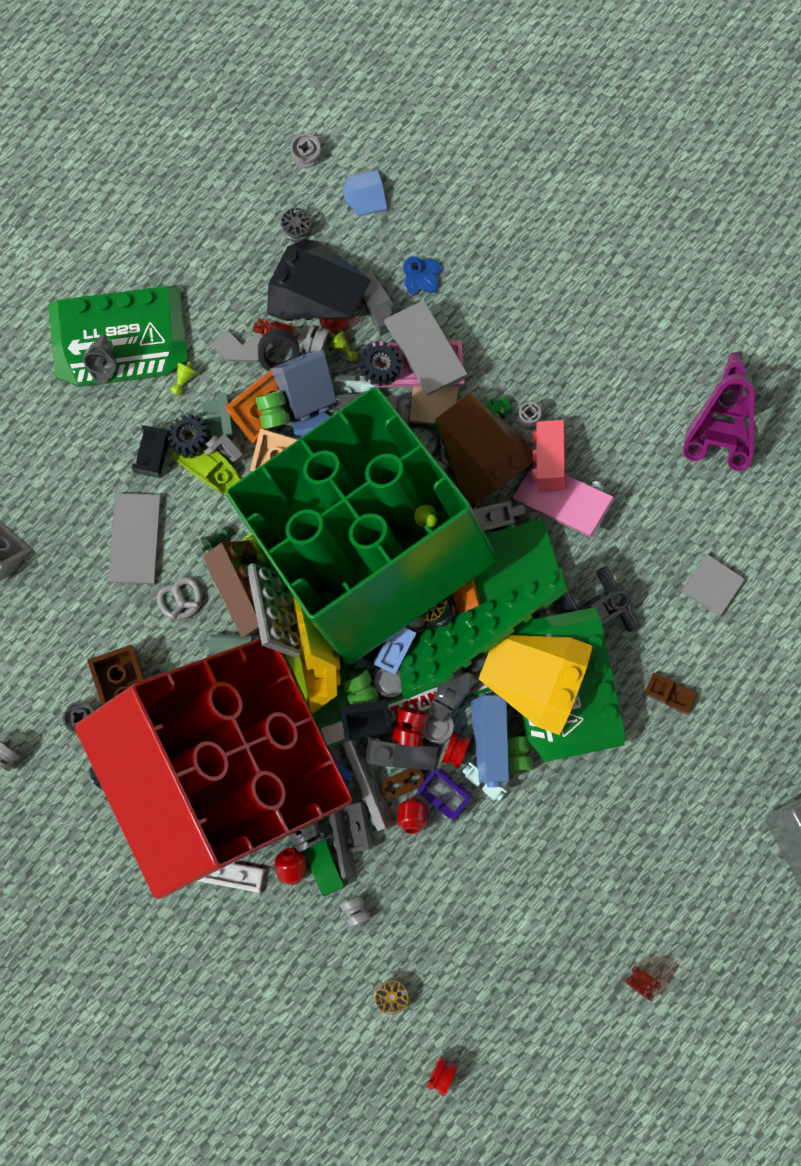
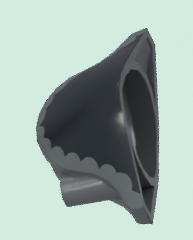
[83,334,116,385]

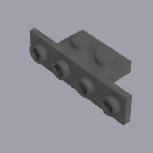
[329,802,373,879]

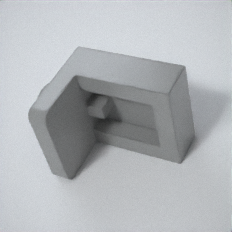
[203,434,243,463]

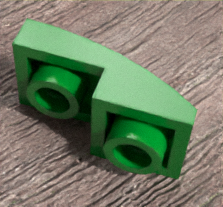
[304,840,345,897]

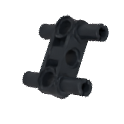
[558,566,640,632]

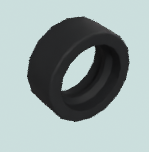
[258,329,300,371]

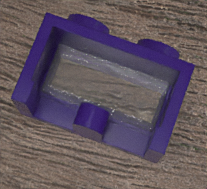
[417,769,472,822]

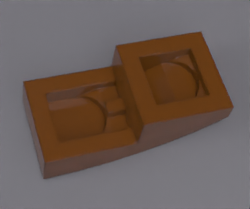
[644,673,698,715]

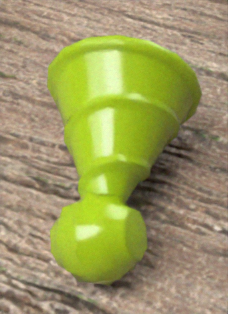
[328,331,358,362]
[171,362,197,396]
[414,505,438,528]
[243,532,267,565]

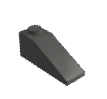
[362,270,397,336]
[365,737,438,770]

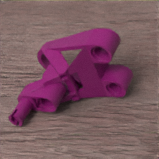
[683,352,755,471]

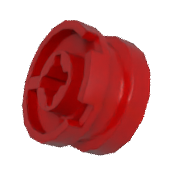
[442,731,471,768]
[426,1056,458,1096]

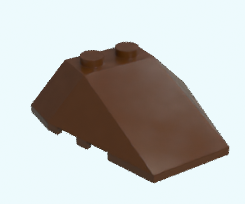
[435,393,533,506]

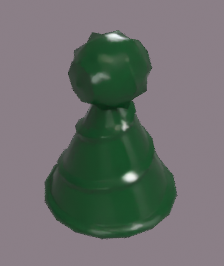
[201,526,233,552]

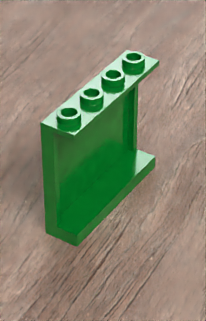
[474,518,559,604]

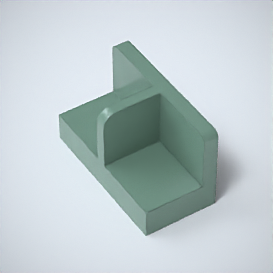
[202,392,234,440]

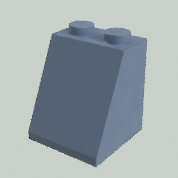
[270,351,336,421]

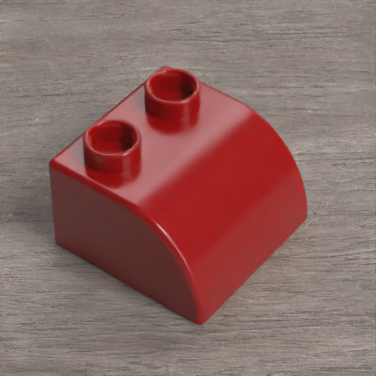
[75,638,352,899]

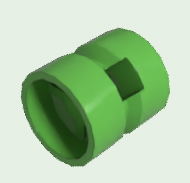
[255,391,291,428]
[340,667,380,705]
[507,737,534,774]

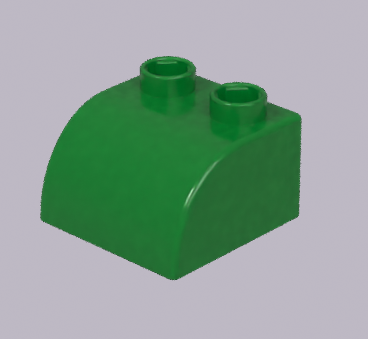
[226,387,497,665]

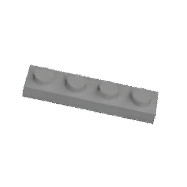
[343,739,395,831]

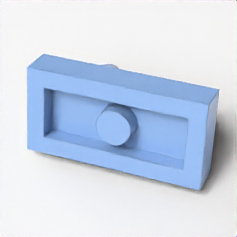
[373,627,416,674]

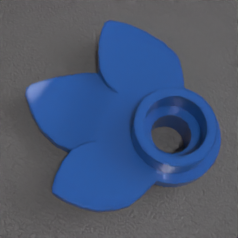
[403,256,443,296]

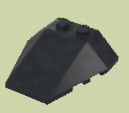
[267,239,371,321]

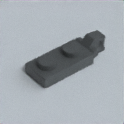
[473,501,527,530]

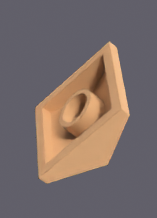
[250,428,298,471]

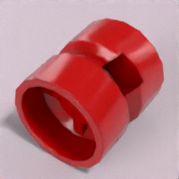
[392,707,428,747]

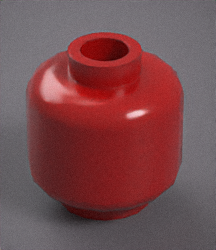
[397,797,428,834]
[274,848,307,885]

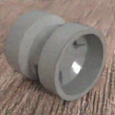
[518,402,541,429]
[340,896,371,928]

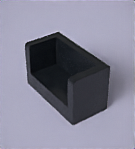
[131,425,169,478]
[340,699,392,742]

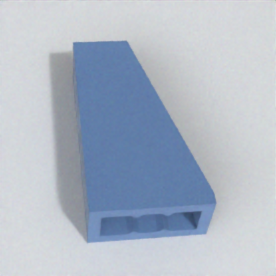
[471,695,509,788]

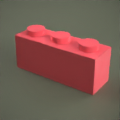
[532,420,566,491]

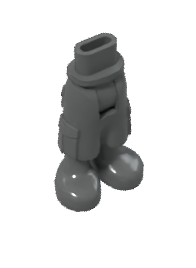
[428,652,488,722]

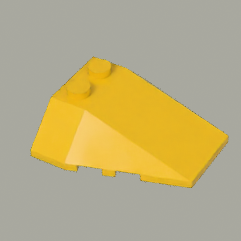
[294,598,341,713]
[479,635,593,735]

